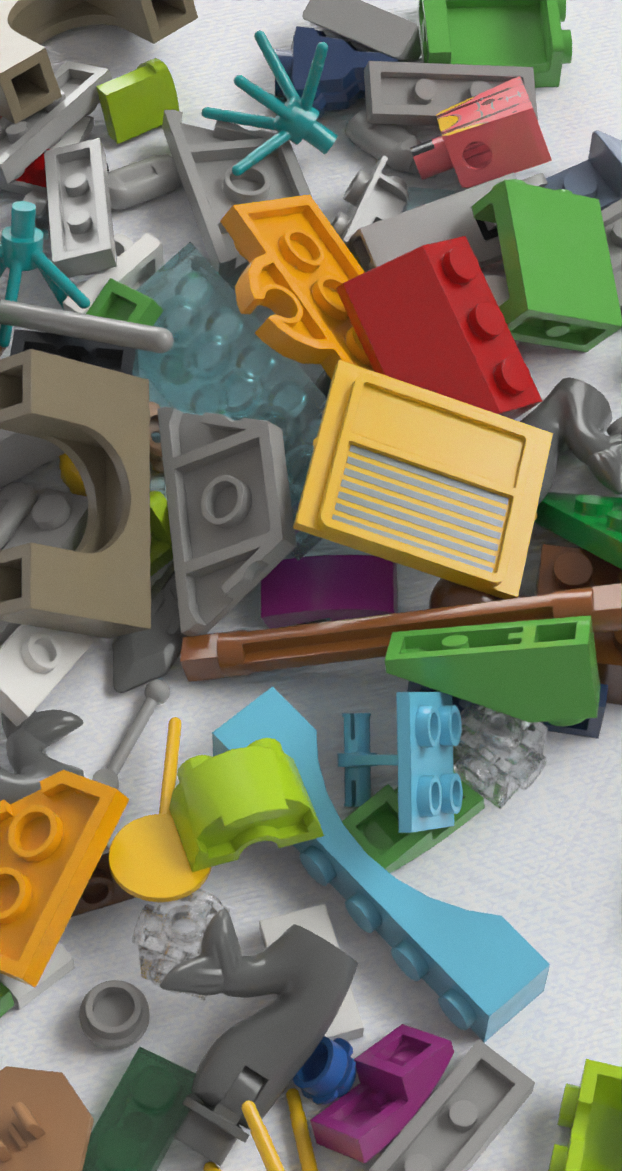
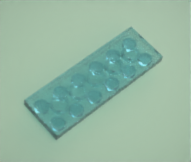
[136,241,327,561]

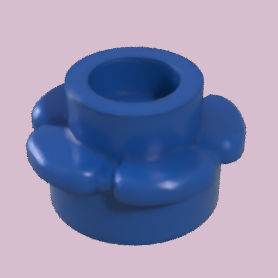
[292,1036,357,1105]

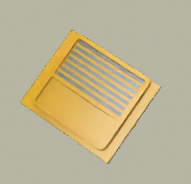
[293,360,553,600]

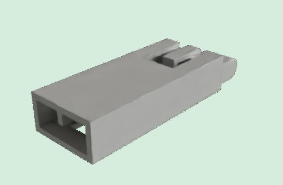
[349,172,548,272]

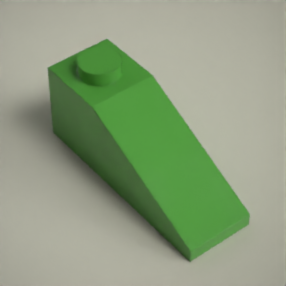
[384,615,600,726]

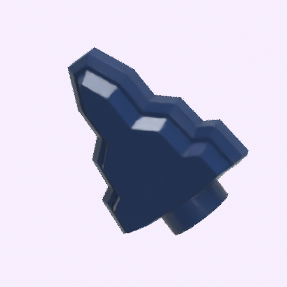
[275,26,400,119]

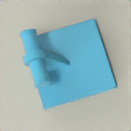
[337,692,463,833]

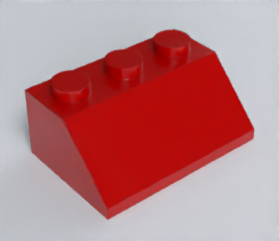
[336,236,543,420]

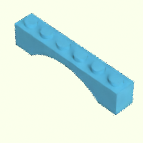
[212,686,550,1043]

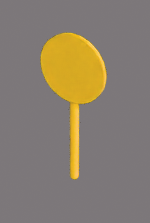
[109,717,212,902]

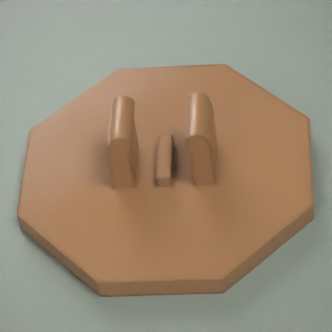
[0,1066,94,1171]

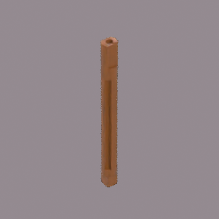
[180,583,622,682]

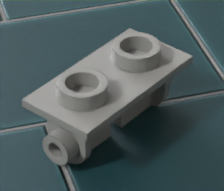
[331,155,409,263]

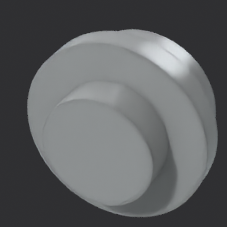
[79,980,150,1050]

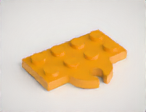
[220,194,374,380]

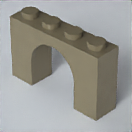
[0,0,198,124]
[0,349,151,639]

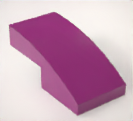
[260,555,398,629]
[310,1024,454,1164]

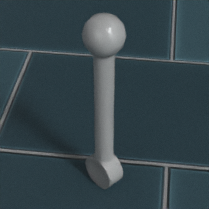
[92,679,170,789]

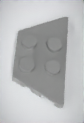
[162,110,312,280]
[157,406,297,637]

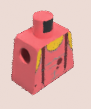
[410,76,552,188]

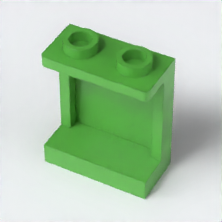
[417,0,572,88]
[472,179,622,353]

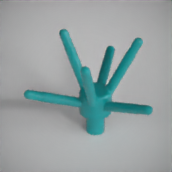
[201,30,338,176]
[0,201,90,348]

